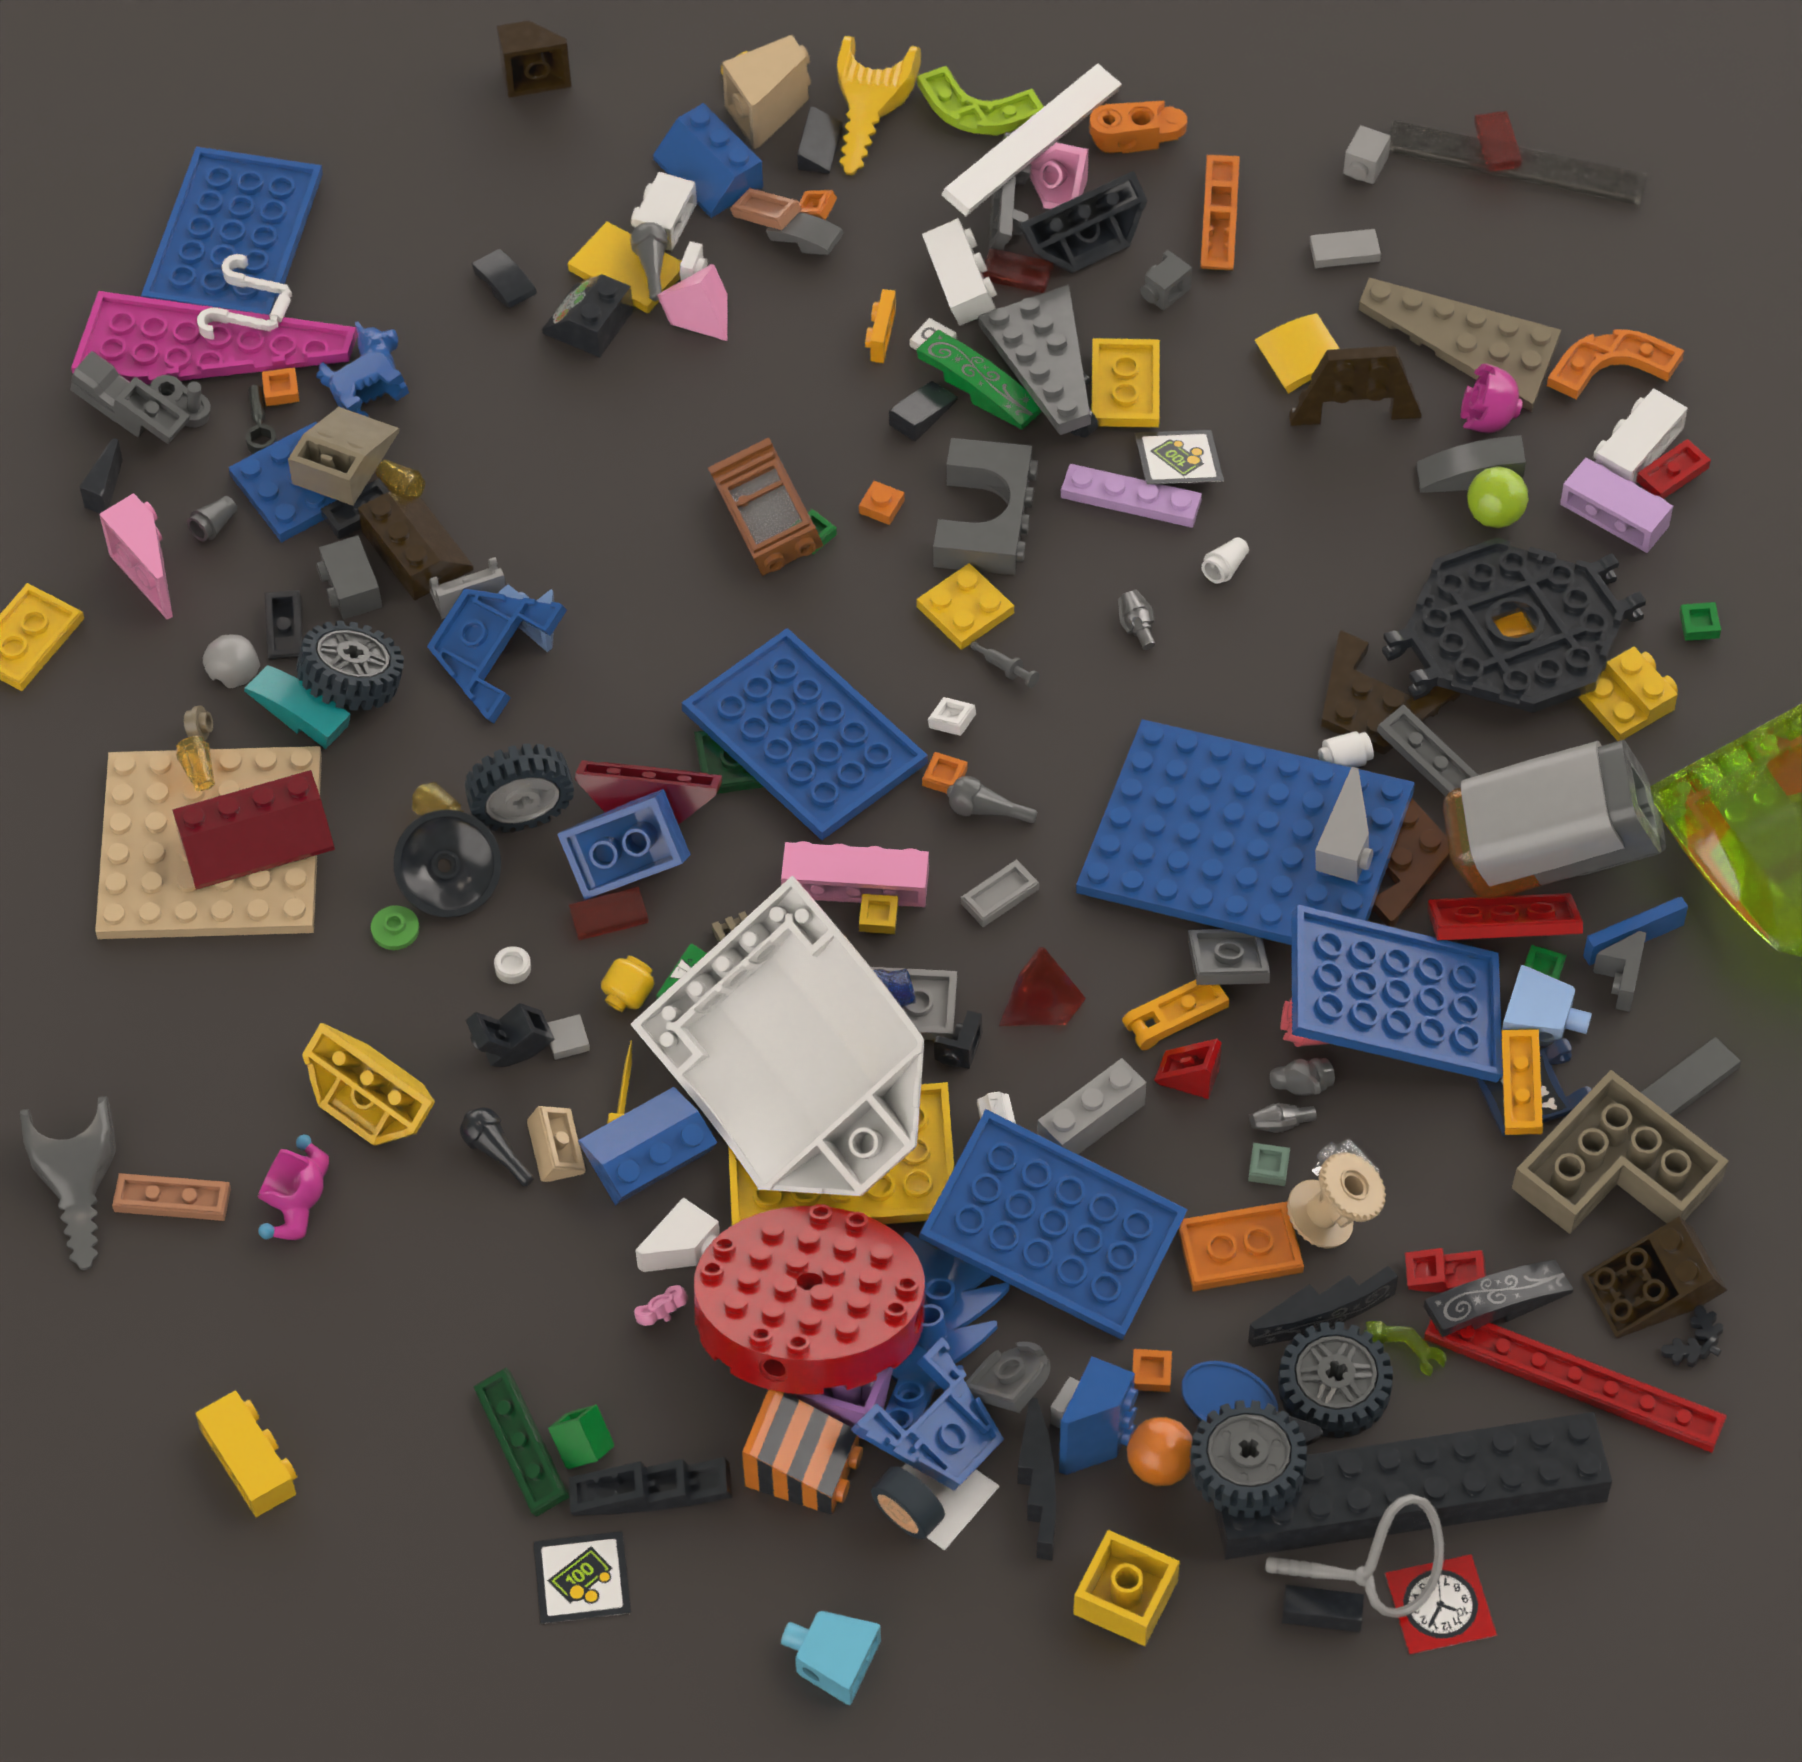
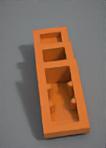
[1200,155,1240,270]

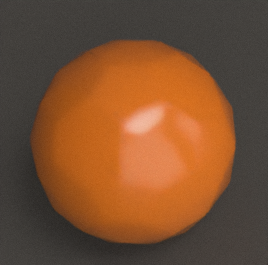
[1127,1417,1193,1486]

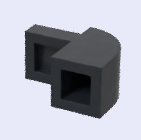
[465,1003,555,1067]

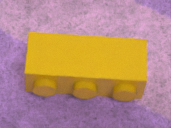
[195,1390,297,1518]

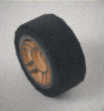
[871,1466,945,1539]

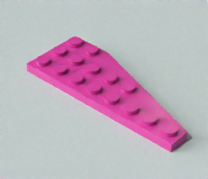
[71,291,357,384]

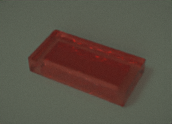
[1474,111,1522,171]
[982,248,1053,293]
[569,887,648,940]

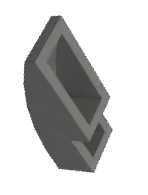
[1416,435,1526,493]

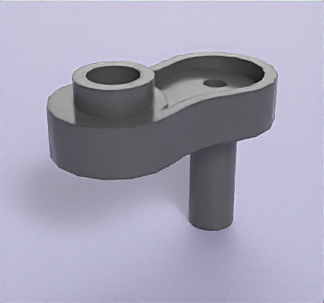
[150,375,211,428]

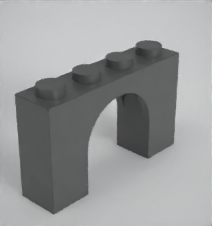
[933,438,1038,575]

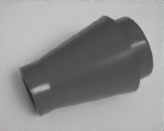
[187,496,237,541]

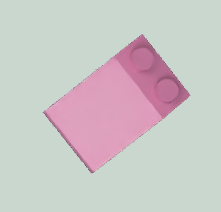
[99,493,173,620]

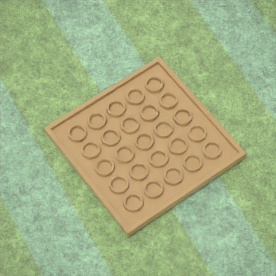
[95,746,322,939]

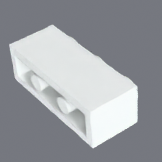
[922,218,997,326]
[1593,388,1688,484]

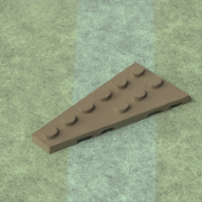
[1359,277,1561,412]

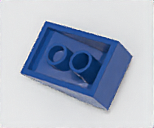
[557,789,691,900]

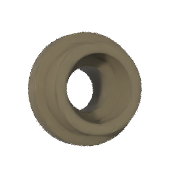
[184,705,213,741]

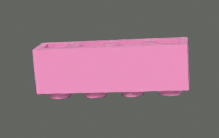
[781,841,929,907]

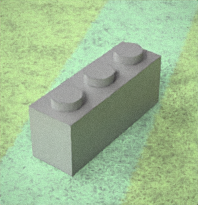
[1037,1058,1147,1155]

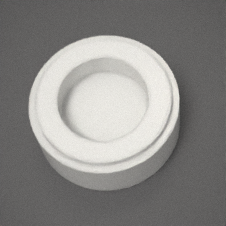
[494,946,531,984]

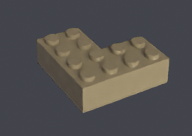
[1512,1070,1729,1234]

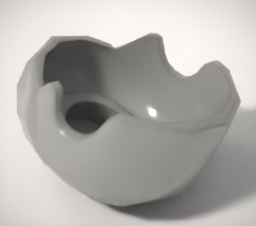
[202,635,260,688]

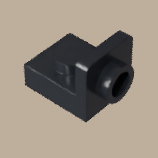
[934,1010,983,1069]

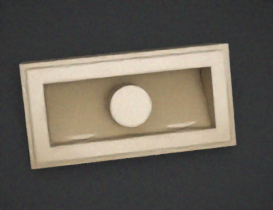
[527,1106,586,1182]

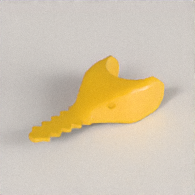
[837,36,921,175]

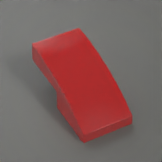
[1405,1248,1486,1293]

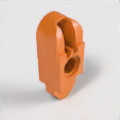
[1089,100,1187,154]

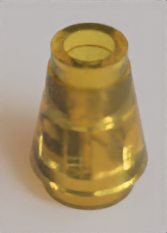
[376,459,425,497]
[176,736,215,791]

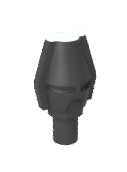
[1118,590,1156,650]
[1249,1103,1317,1133]

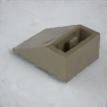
[288,407,400,505]

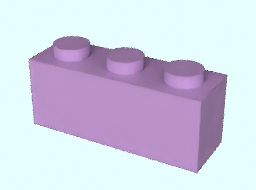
[1560,457,1673,553]

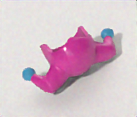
[258,1134,329,1240]

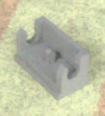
[429,557,506,619]

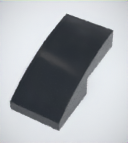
[471,249,537,308]

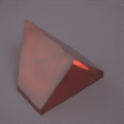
[999,947,1086,1026]

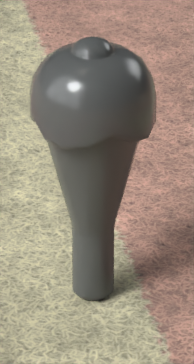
[630,222,668,301]
[947,776,1038,823]

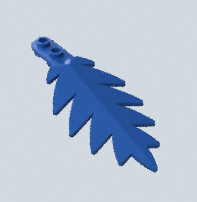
[885,1232,1010,1430]

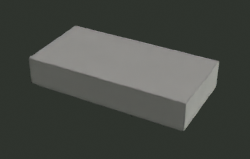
[1309,229,1381,268]
[961,859,1039,927]

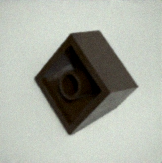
[497,20,572,98]

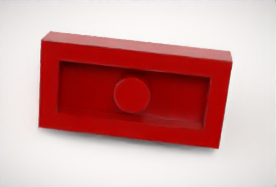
[1636,439,1711,499]

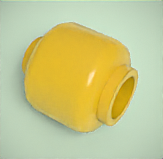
[601,955,655,1012]

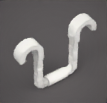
[197,254,292,339]

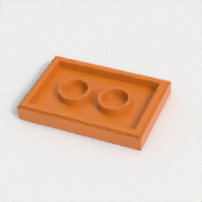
[1178,1201,1304,1291]

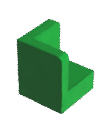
[548,1404,614,1469]

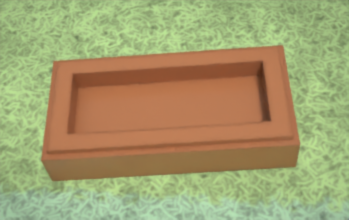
[730,188,802,230]

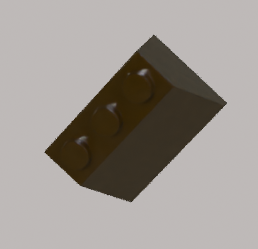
[358,492,474,601]

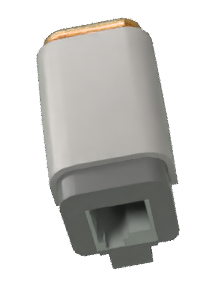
[1443,740,1666,898]

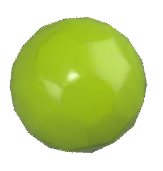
[1467,466,1529,528]

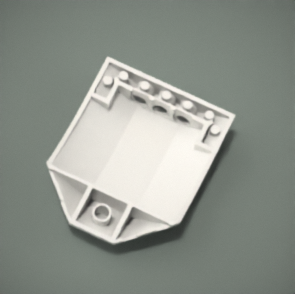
[631,876,924,1196]

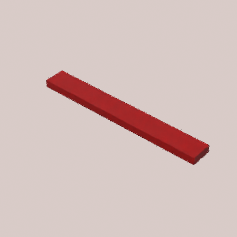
[1424,1320,1727,1453]

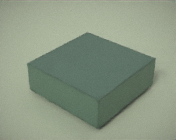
[1248,1143,1290,1186]

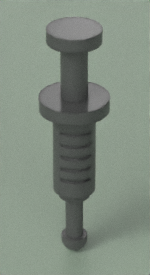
[970,642,1040,688]

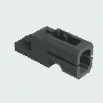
[70,351,190,444]

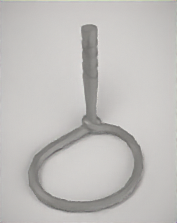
[1266,1494,1444,1618]

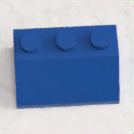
[653,103,763,218]
[578,1087,717,1205]
[1059,1356,1139,1475]

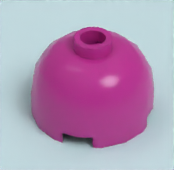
[1460,364,1522,433]

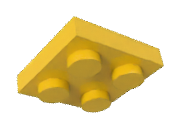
[917,563,1014,650]

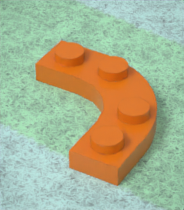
[1547,329,1684,400]

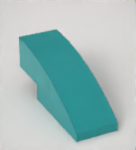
[244,665,351,750]

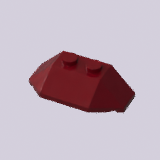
[575,760,722,824]

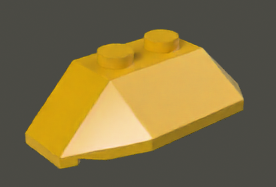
[302,1023,435,1146]

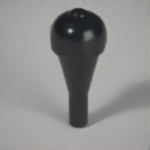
[460,1107,534,1186]

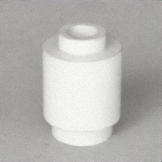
[1318,731,1374,768]

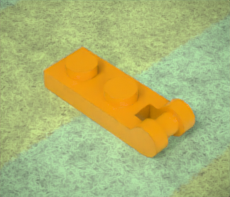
[1122,979,1229,1050]

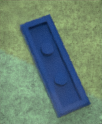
[1583,897,1688,966]

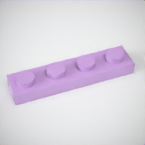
[1061,464,1202,528]

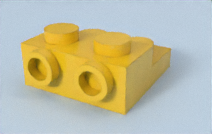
[1578,646,1678,741]

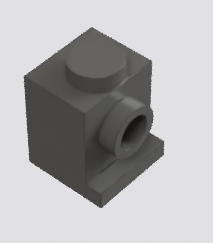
[1140,250,1192,311]

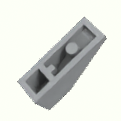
[1315,767,1373,882]

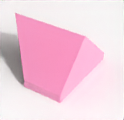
[1030,143,1088,209]
[657,264,727,341]

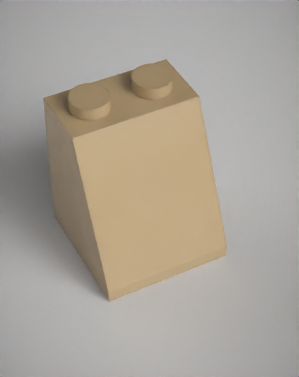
[722,35,811,149]

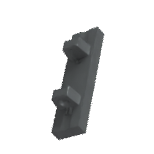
[988,132,1031,256]

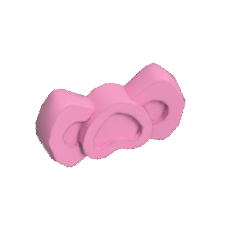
[634,1285,688,1326]

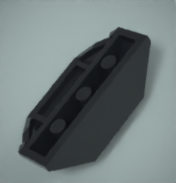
[1019,171,1148,273]

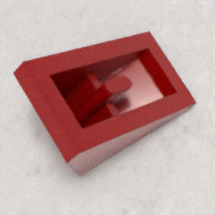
[1154,1039,1222,1099]

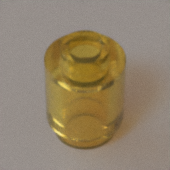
[412,782,464,816]

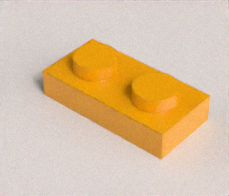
[865,289,896,363]

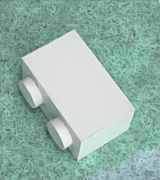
[631,172,697,251]

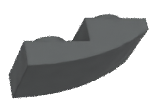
[766,212,844,255]

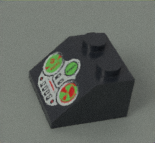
[542,274,633,357]

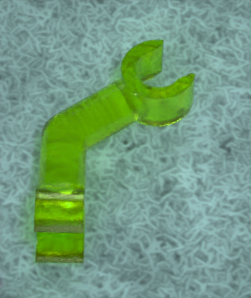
[1364,1321,1446,1376]

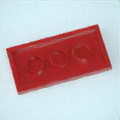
[1428,893,1583,940]

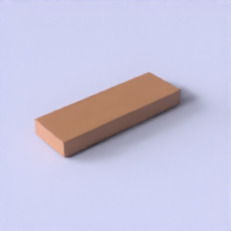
[112,1173,231,1221]

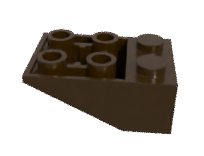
[1583,1216,1728,1338]

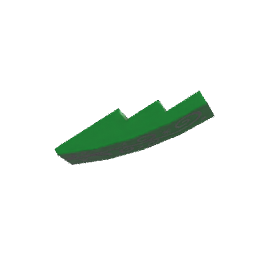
[916,329,1042,430]

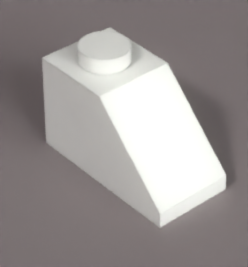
[636,1197,720,1272]

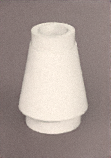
[1202,537,1249,583]

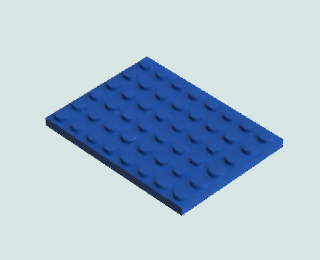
[1076,719,1414,945]

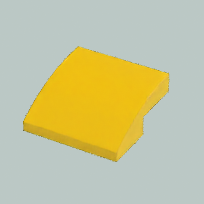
[1255,313,1340,394]

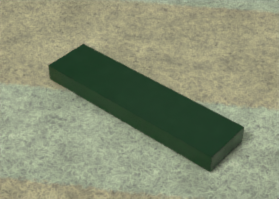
[473,1367,569,1517]

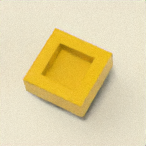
[859,894,898,934]

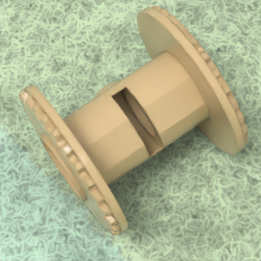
[1287,1152,1386,1249]

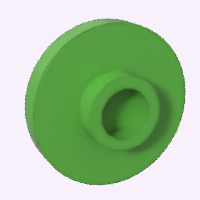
[371,906,419,950]

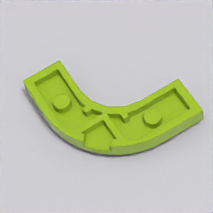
[917,66,1044,136]

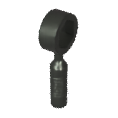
[246,385,277,454]

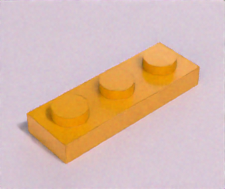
[1502,1029,1543,1135]

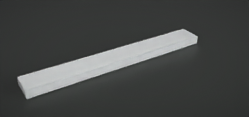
[942,64,1121,216]

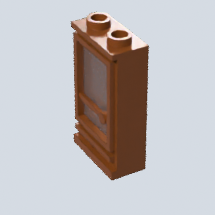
[708,437,824,576]

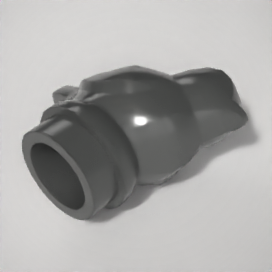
[1269,1057,1335,1096]

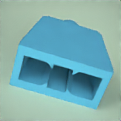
[781,1611,881,1705]

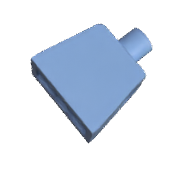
[1501,965,1592,1047]

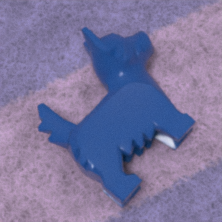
[316,321,409,417]

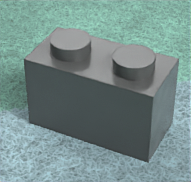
[316,535,382,620]

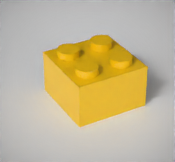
[1074,1530,1180,1646]

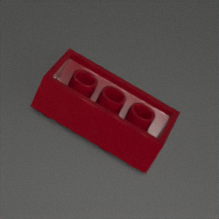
[172,770,335,890]

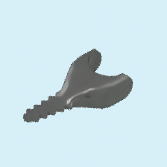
[20,1096,116,1270]

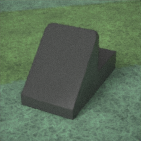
[1593,931,1646,1012]

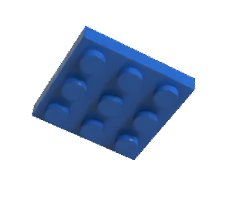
[228,422,336,543]

